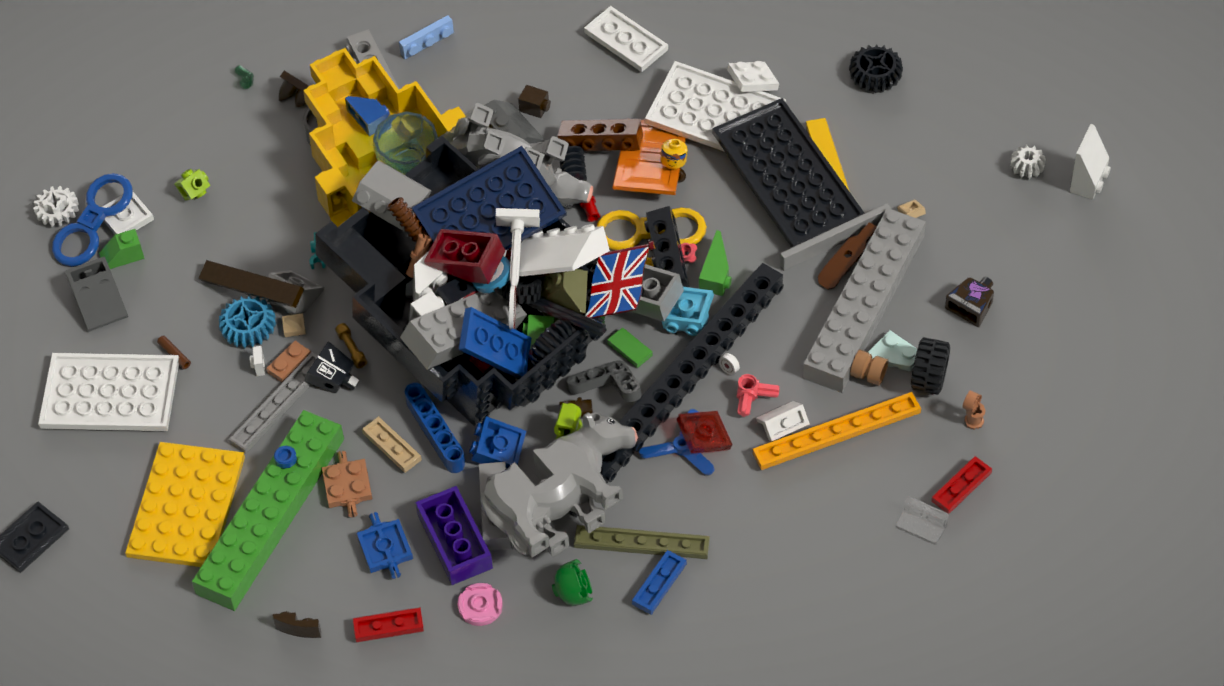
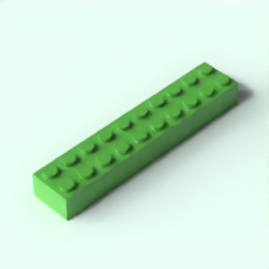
[192,410,344,611]

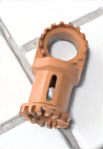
[962,390,986,430]

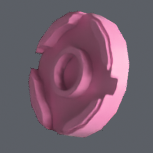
[457,583,503,626]

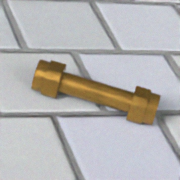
[335,323,367,368]

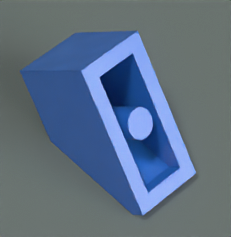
[345,96,390,136]

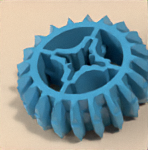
[219,295,276,348]

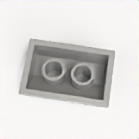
[352,161,431,231]

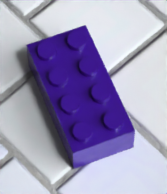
[415,486,493,585]

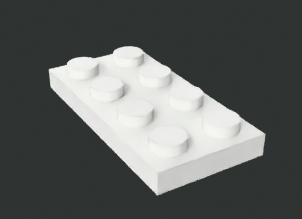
[584,6,668,72]

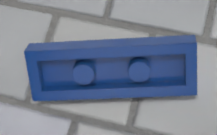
[632,550,687,615]

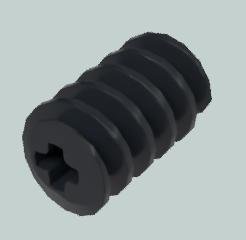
[560,146,587,181]

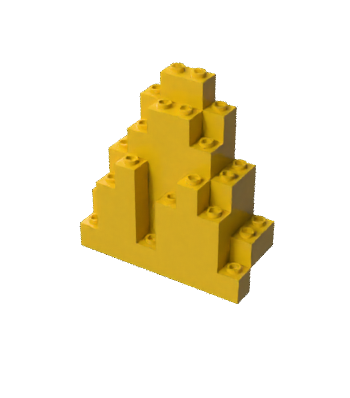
[303,48,465,227]

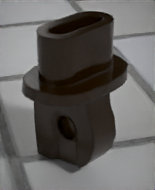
[559,397,593,419]

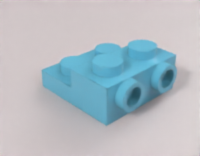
[662,287,714,336]

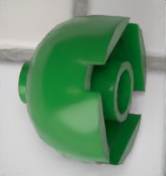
[552,559,593,606]

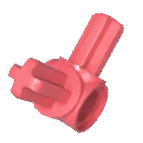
[737,374,780,417]

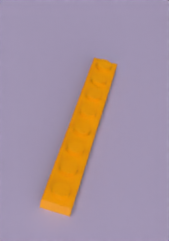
[753,392,921,470]

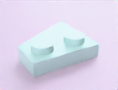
[868,330,917,371]

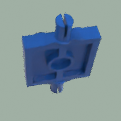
[357,512,413,579]

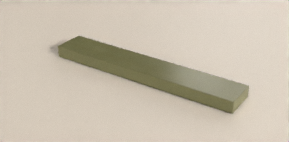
[574,525,710,559]

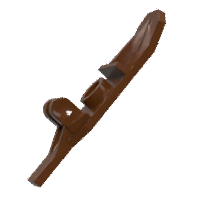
[818,222,877,290]

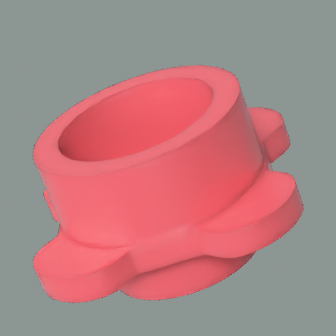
[681,243,697,263]

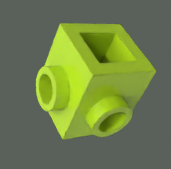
[174,168,211,200]

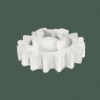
[33,186,79,227]

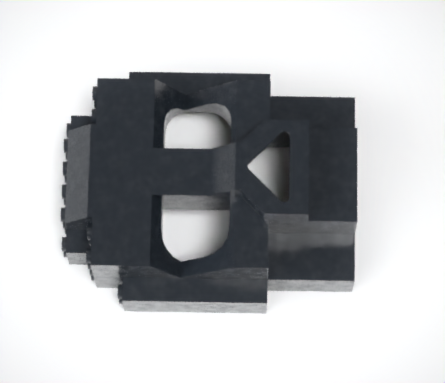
[315,135,605,426]

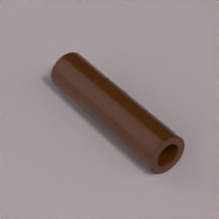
[157,335,191,369]

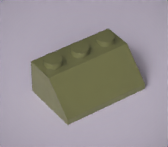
[541,269,588,323]

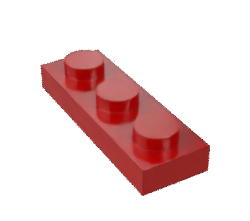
[931,456,992,515]
[353,607,424,642]

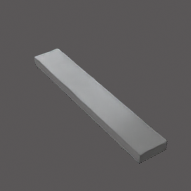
[780,203,891,271]
[229,352,318,454]

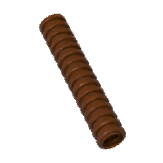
[387,197,456,282]

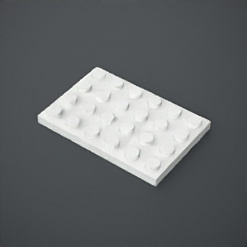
[645,61,786,152]
[38,353,179,431]

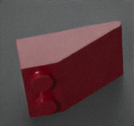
[424,229,505,284]

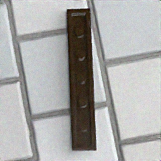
[198,260,304,308]

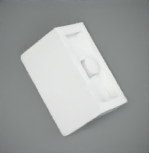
[756,401,810,441]

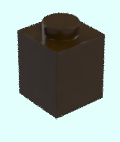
[518,85,551,118]

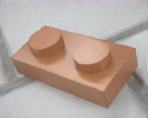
[266,341,311,382]

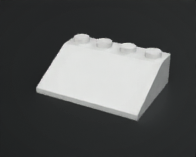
[510,224,610,276]

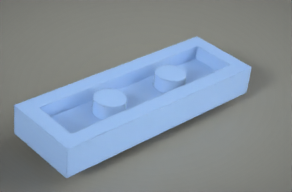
[399,15,454,59]

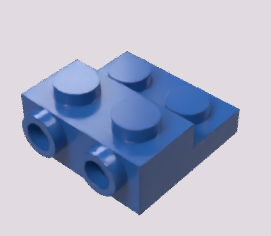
[469,416,526,468]

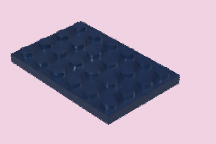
[412,146,567,278]

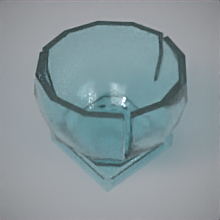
[373,111,438,175]

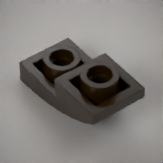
[273,611,321,638]

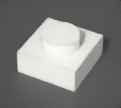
[250,346,265,376]

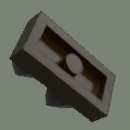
[279,70,309,107]

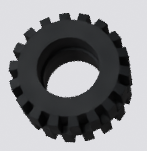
[911,337,950,395]

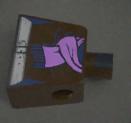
[945,277,994,328]

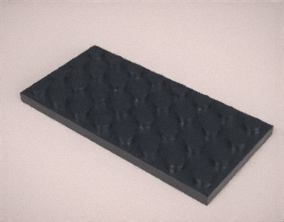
[712,98,865,248]

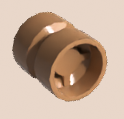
[850,350,889,386]

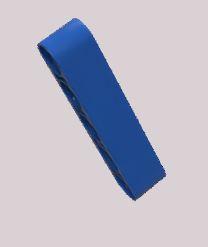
[404,383,465,473]

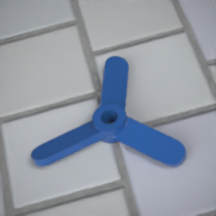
[639,409,714,475]

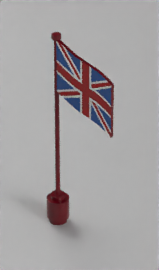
[586,241,655,318]

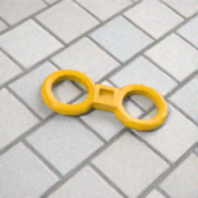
[596,207,707,250]

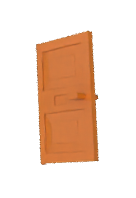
[612,120,686,195]

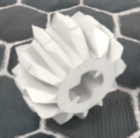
[1010,144,1046,180]

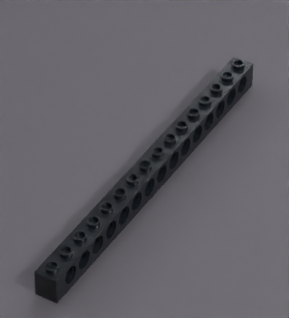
[568,262,784,518]

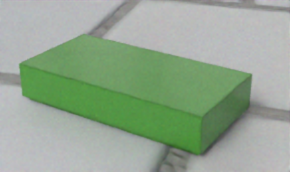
[608,327,653,368]

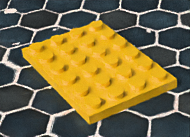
[125,442,245,567]

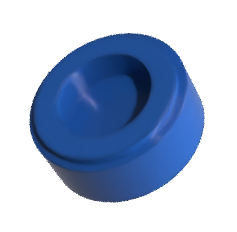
[274,446,297,468]

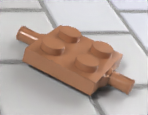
[322,451,373,518]

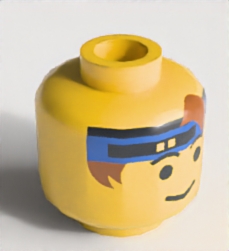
[660,139,688,170]

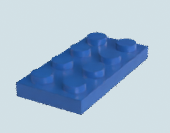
[459,307,532,379]

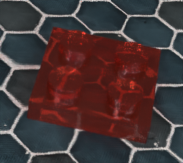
[676,411,733,454]

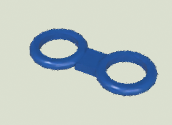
[52,173,133,267]

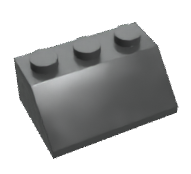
[484,100,545,144]

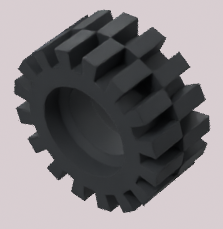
[502,275,542,304]

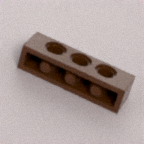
[557,119,643,151]

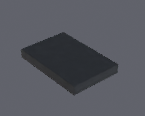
[0,501,69,573]

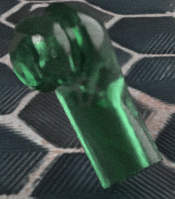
[235,65,254,89]

